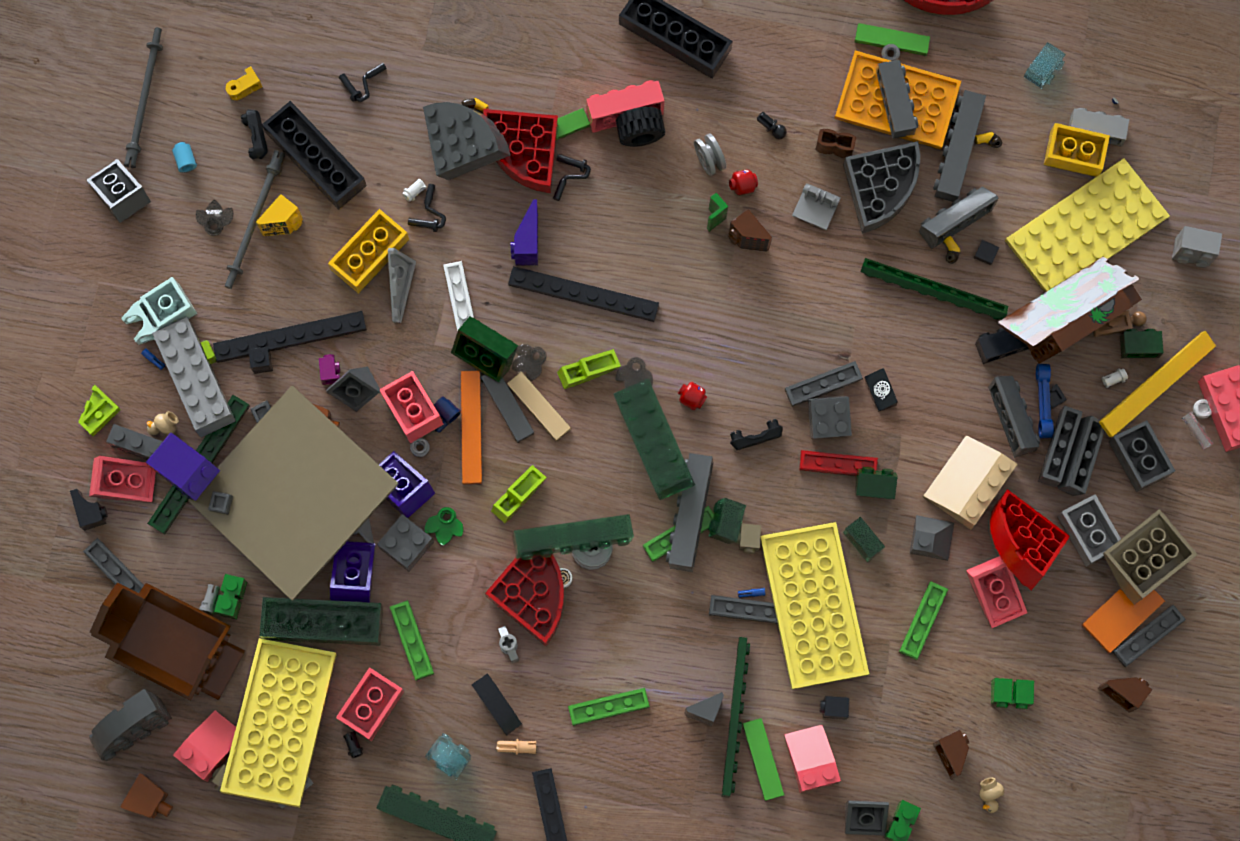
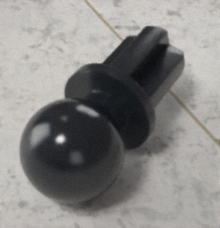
[757,112,787,139]

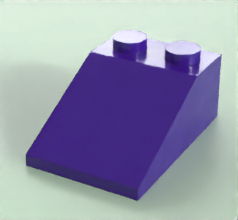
[511,199,538,266]
[145,432,220,501]
[379,451,435,518]
[330,541,375,604]

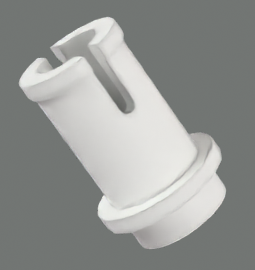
[402,179,426,202]
[1102,368,1128,388]

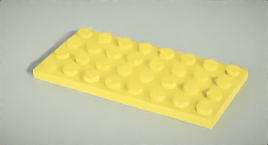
[1005,158,1170,292]
[760,522,869,690]
[220,638,337,808]

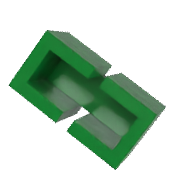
[214,574,248,620]
[991,678,1034,710]
[884,800,921,841]

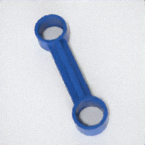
[1036,364,1054,438]

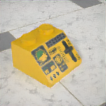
[256,194,303,236]

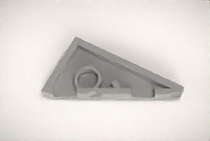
[388,248,416,323]

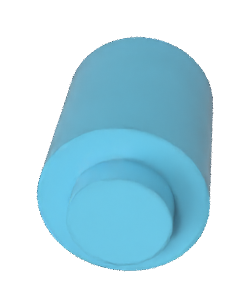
[172,142,197,172]

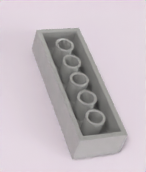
[152,317,236,437]

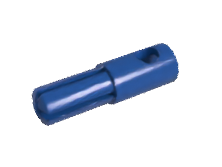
[141,348,165,370]
[738,588,765,598]

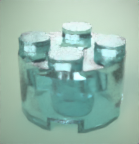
[425,733,471,779]

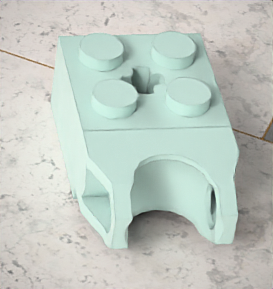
[121,277,198,345]

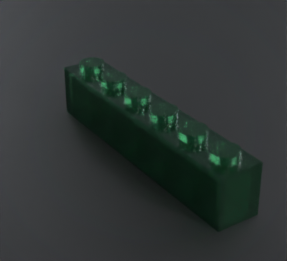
[512,514,634,560]
[376,784,498,841]

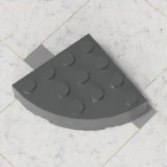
[423,102,510,180]
[843,141,920,234]
[89,689,172,761]

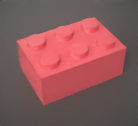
[380,371,444,443]
[336,667,405,742]

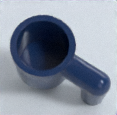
[434,396,461,433]

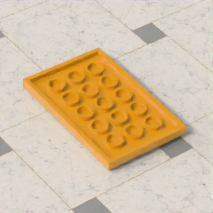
[834,50,961,150]

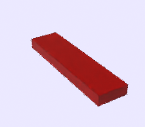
[799,450,878,476]

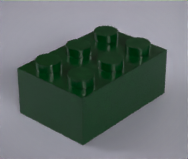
[451,316,518,382]

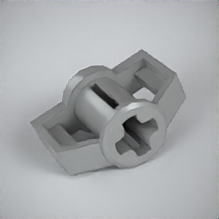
[498,626,519,663]

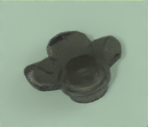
[196,200,234,236]
[511,344,547,381]
[615,357,653,395]

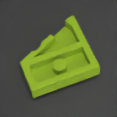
[78,385,121,436]

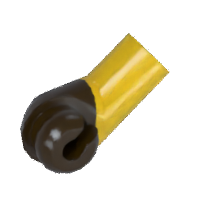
[461,98,489,113]
[974,132,1003,148]
[943,236,960,264]

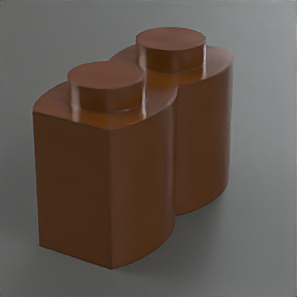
[815,129,856,158]

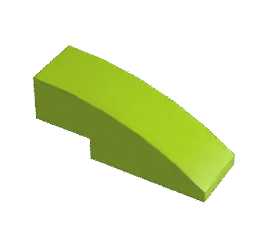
[557,349,621,389]
[491,465,547,524]

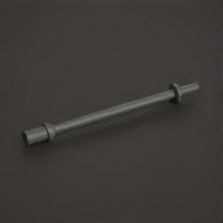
[124,27,163,168]
[224,150,285,289]

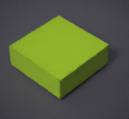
[201,340,217,364]

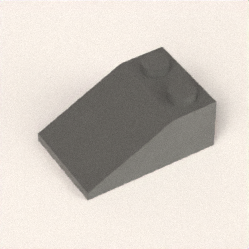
[87,159,151,223]

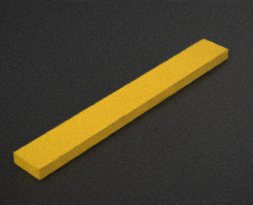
[1099,331,1216,437]

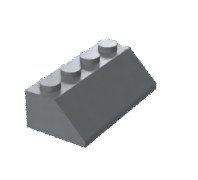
[919,187,999,249]
[988,376,1040,458]

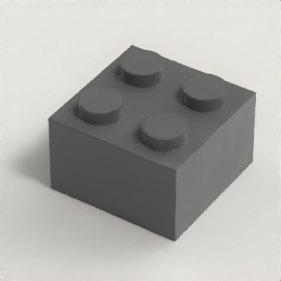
[808,396,852,439]
[377,514,434,572]

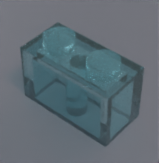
[1024,42,1066,89]

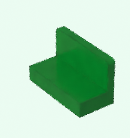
[707,193,728,232]

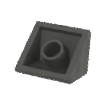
[326,367,380,412]
[684,692,724,726]
[845,801,889,836]

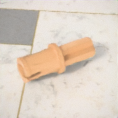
[496,739,536,755]

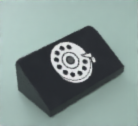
[864,368,898,412]

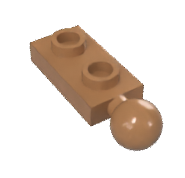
[1093,311,1147,337]

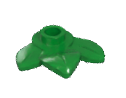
[424,507,464,546]

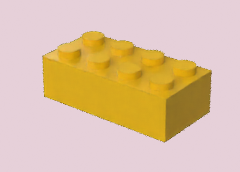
[328,209,409,294]

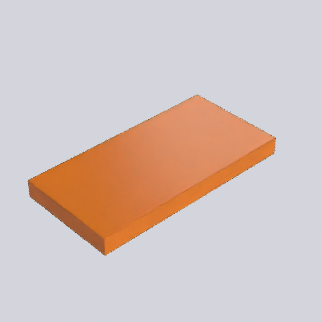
[1082,588,1165,653]

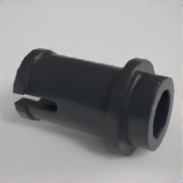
[343,731,363,759]

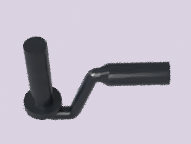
[339,63,387,102]
[553,154,591,201]
[408,184,446,232]

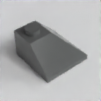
[910,515,954,561]

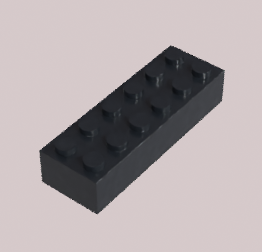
[619,0,733,79]
[262,101,367,210]

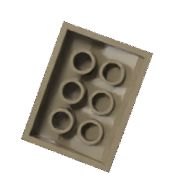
[1103,509,1198,605]

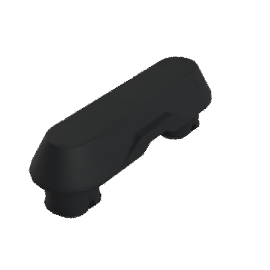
[241,109,268,160]
[730,419,783,450]

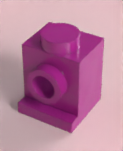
[319,354,340,385]

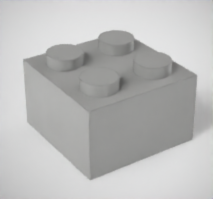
[1172,226,1222,267]

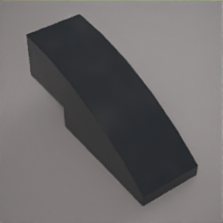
[472,673,523,736]

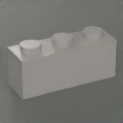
[1069,108,1129,146]

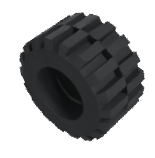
[616,107,666,147]

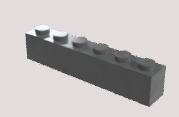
[933,90,986,202]
[666,453,714,572]

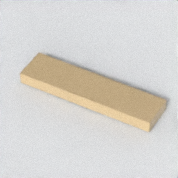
[507,372,571,441]

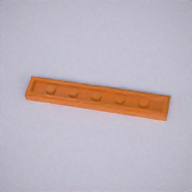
[461,371,482,484]

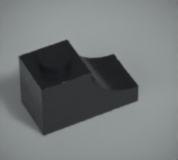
[70,489,108,531]

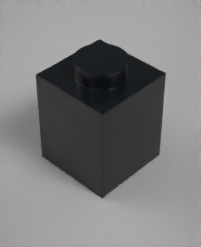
[249,347,273,374]
[820,696,849,720]

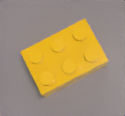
[1044,123,1110,177]

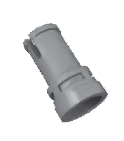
[199,584,220,615]

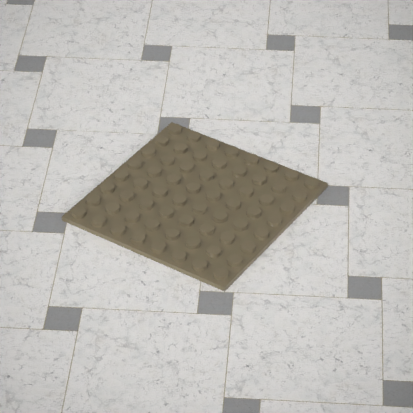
[188,386,399,601]

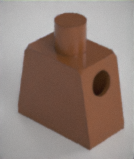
[120,773,173,819]

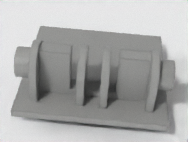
[792,183,841,230]

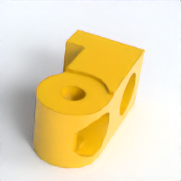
[225,66,263,101]

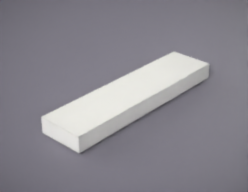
[443,261,474,332]

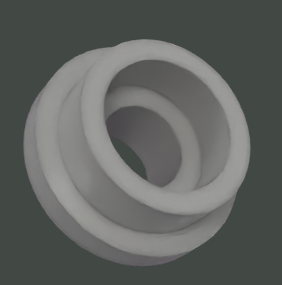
[881,44,900,61]
[410,438,430,457]

